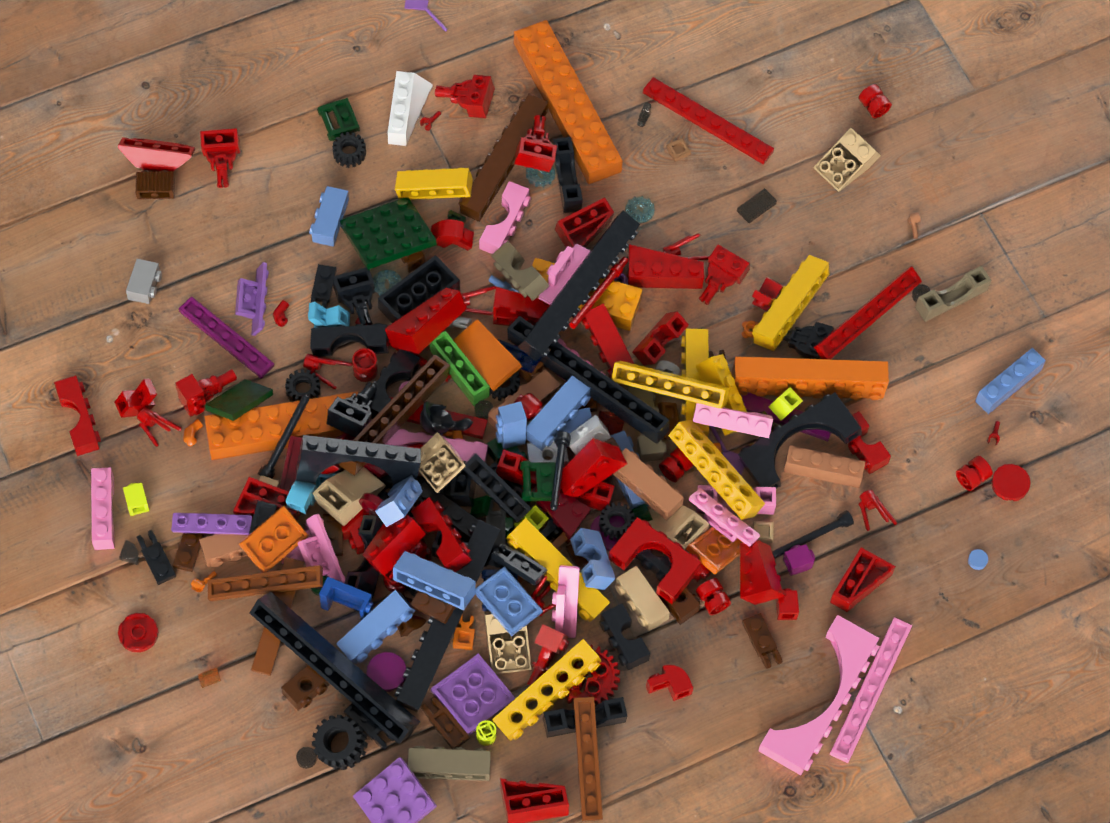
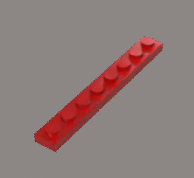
[643,77,774,165]
[814,266,922,360]

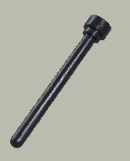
[258,394,310,479]
[550,431,571,511]
[772,510,854,559]

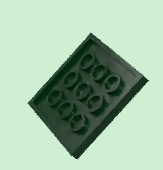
[340,198,437,270]

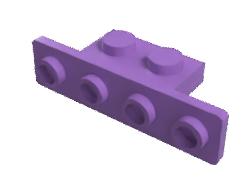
[235,262,269,336]
[171,513,252,535]

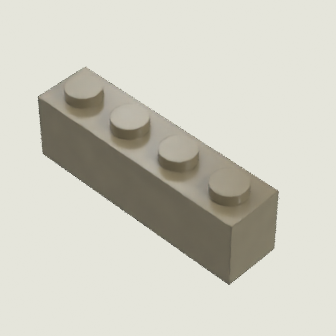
[408,746,491,781]

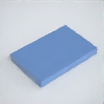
[475,566,543,637]

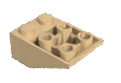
[813,128,881,192]
[419,432,466,493]
[312,467,386,526]
[648,505,709,553]
[484,612,532,674]

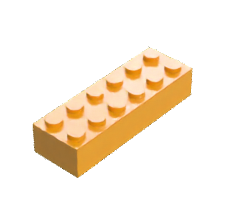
[532,258,643,331]

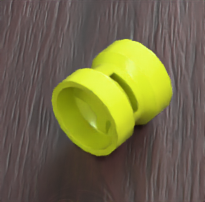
[476,720,497,746]

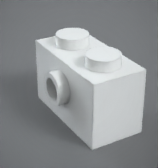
[569,415,611,455]

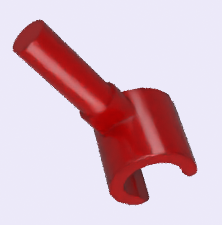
[420,111,441,131]
[987,421,1000,446]

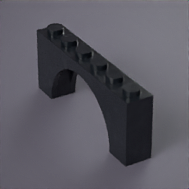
[738,393,862,489]
[296,435,421,485]

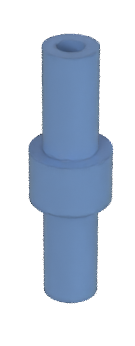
[488,275,520,293]

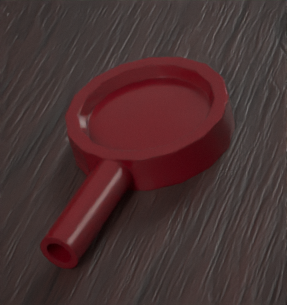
[359,493,384,516]

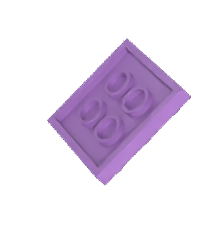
[431,653,516,735]
[353,757,437,823]

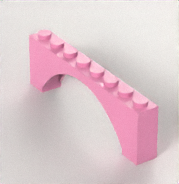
[759,615,880,775]

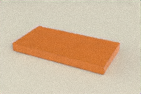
[453,319,522,391]

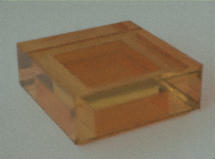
[198,668,221,688]

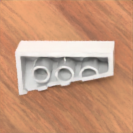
[388,71,433,146]

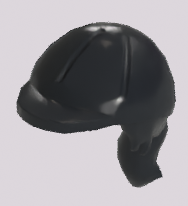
[420,401,473,435]

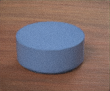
[968,549,988,570]

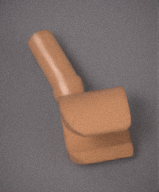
[908,212,921,239]

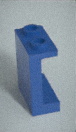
[319,577,374,621]

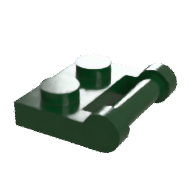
[317,98,360,141]
[520,461,555,501]

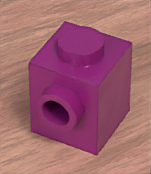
[783,544,815,576]

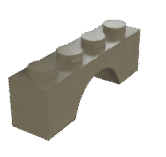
[491,241,550,301]
[915,266,992,322]
[627,386,666,462]

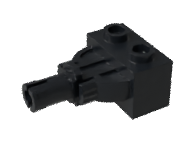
[332,267,375,325]
[783,322,834,359]
[327,382,377,438]
[416,461,476,507]

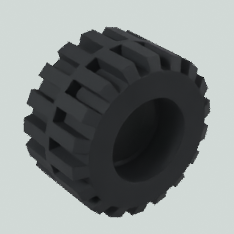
[312,715,368,770]

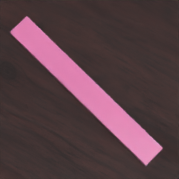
[830,617,912,763]

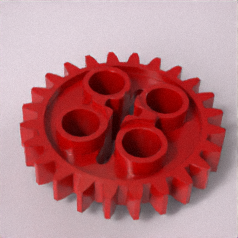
[558,644,620,704]

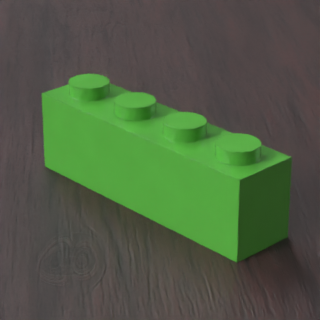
[430,331,490,406]

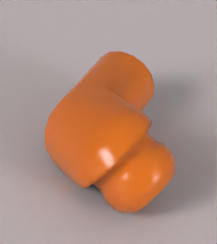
[183,419,203,447]

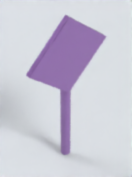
[405,0,447,31]
[709,425,744,475]

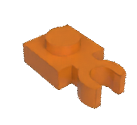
[453,614,475,650]

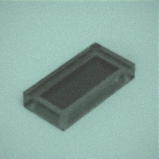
[737,189,777,223]

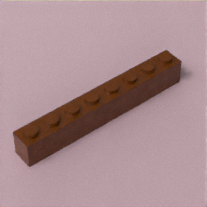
[458,93,548,222]
[339,355,450,476]

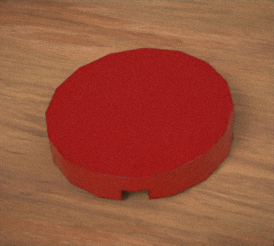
[992,464,1031,501]
[118,613,159,652]

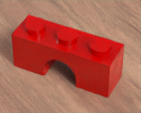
[632,311,689,366]
[848,411,891,474]

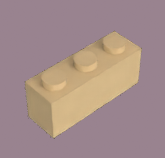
[615,566,670,631]

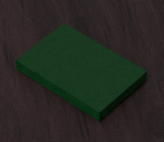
[205,379,273,421]

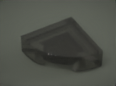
[637,102,652,127]
[119,540,140,565]

